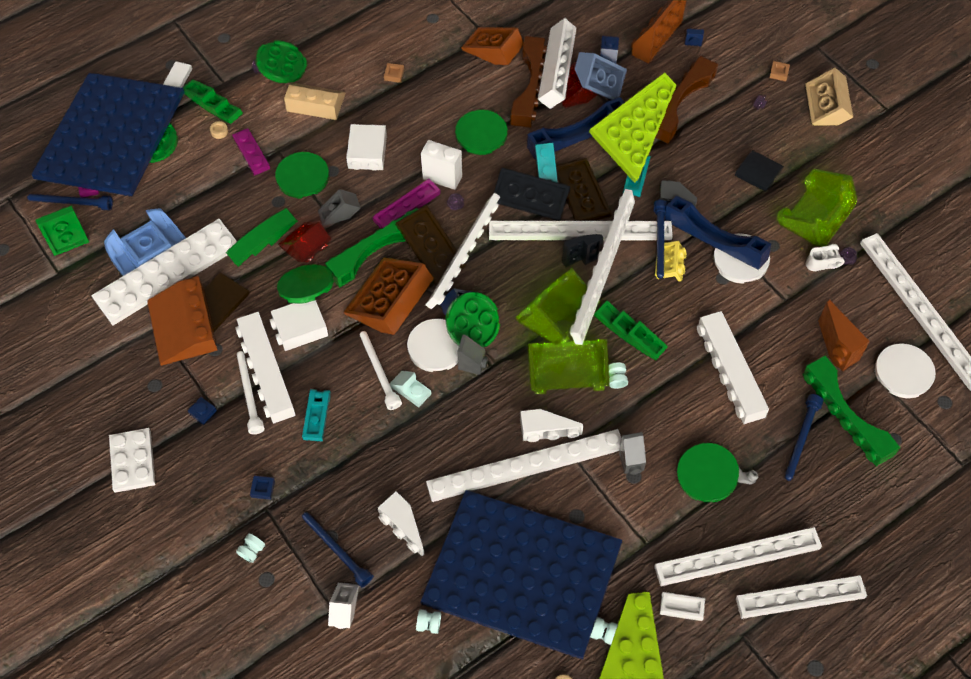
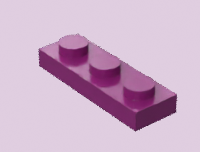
[232,128,270,176]

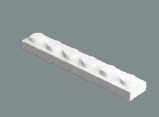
[736,575,867,619]

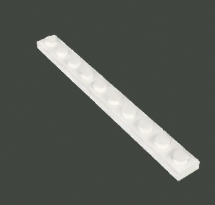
[570,189,635,345]
[489,221,673,240]
[860,233,971,391]
[426,429,622,502]

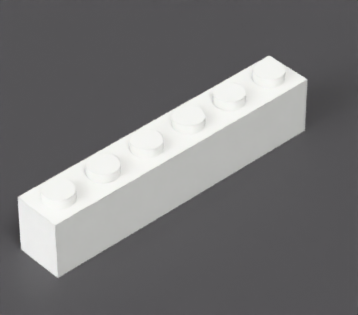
[538,18,576,109]
[697,311,769,424]
[235,312,296,424]

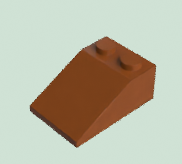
[461,27,524,65]
[818,300,870,372]

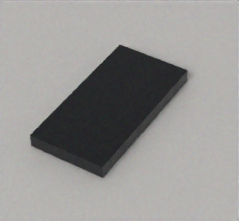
[494,167,571,221]

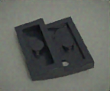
[734,150,784,192]
[562,234,603,268]

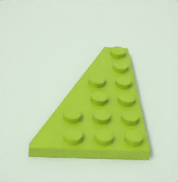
[589,73,676,183]
[600,592,664,679]

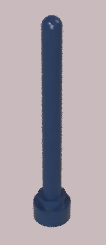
[27,194,113,211]
[653,200,668,279]
[785,394,824,481]
[302,512,374,588]

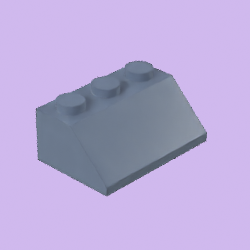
[575,52,627,100]

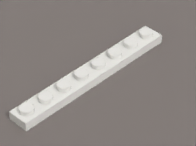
[426,193,500,309]
[654,527,822,586]

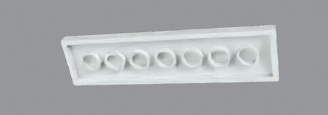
[91,219,237,326]

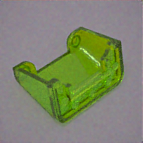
[777,169,857,247]
[514,268,601,345]
[527,339,610,394]

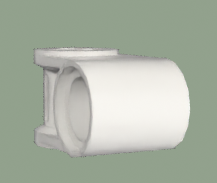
[805,244,845,271]

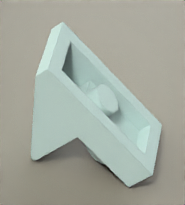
[390,371,431,407]

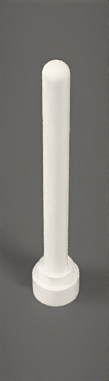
[360,331,402,410]
[237,351,264,434]

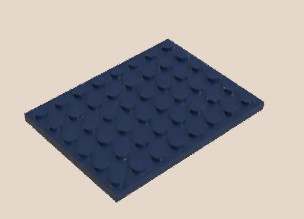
[31,73,185,196]
[421,490,622,660]

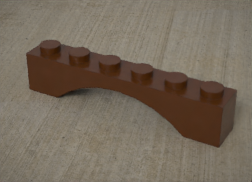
[511,36,548,128]
[655,56,718,144]

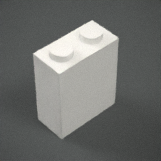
[347,124,387,170]
[421,140,462,190]
[269,300,328,351]

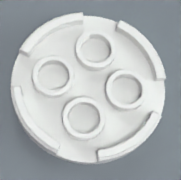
[713,234,770,284]
[407,319,459,372]
[875,344,935,398]

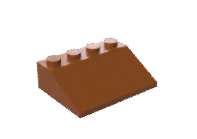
[631,0,686,64]
[344,257,434,335]
[147,276,218,366]

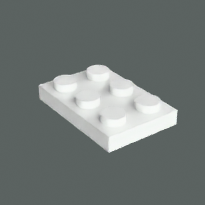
[109,428,155,493]

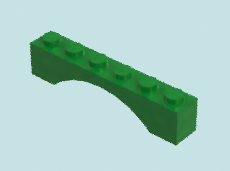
[325,208,418,288]
[803,355,901,467]

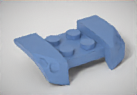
[104,208,186,276]

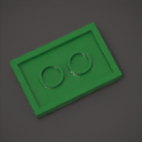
[36,205,89,256]

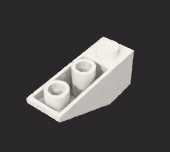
[520,409,583,442]
[378,492,424,556]

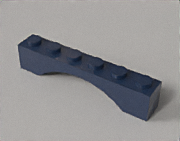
[527,97,624,160]
[665,196,772,270]

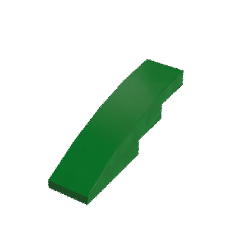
[183,79,243,124]
[226,208,298,267]
[594,301,668,361]

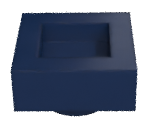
[685,29,704,46]
[188,397,217,425]
[250,476,275,500]

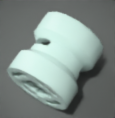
[606,362,628,389]
[236,534,265,563]
[416,609,441,634]
[591,617,618,645]

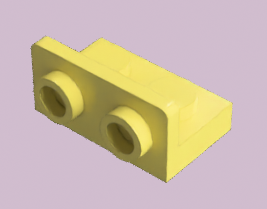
[655,241,686,281]

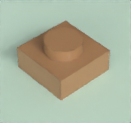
[769,61,790,81]
[384,63,404,83]

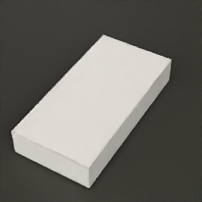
[163,61,192,88]
[660,592,705,621]

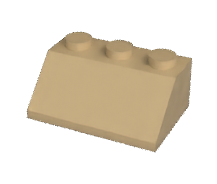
[805,68,853,125]
[284,83,346,120]

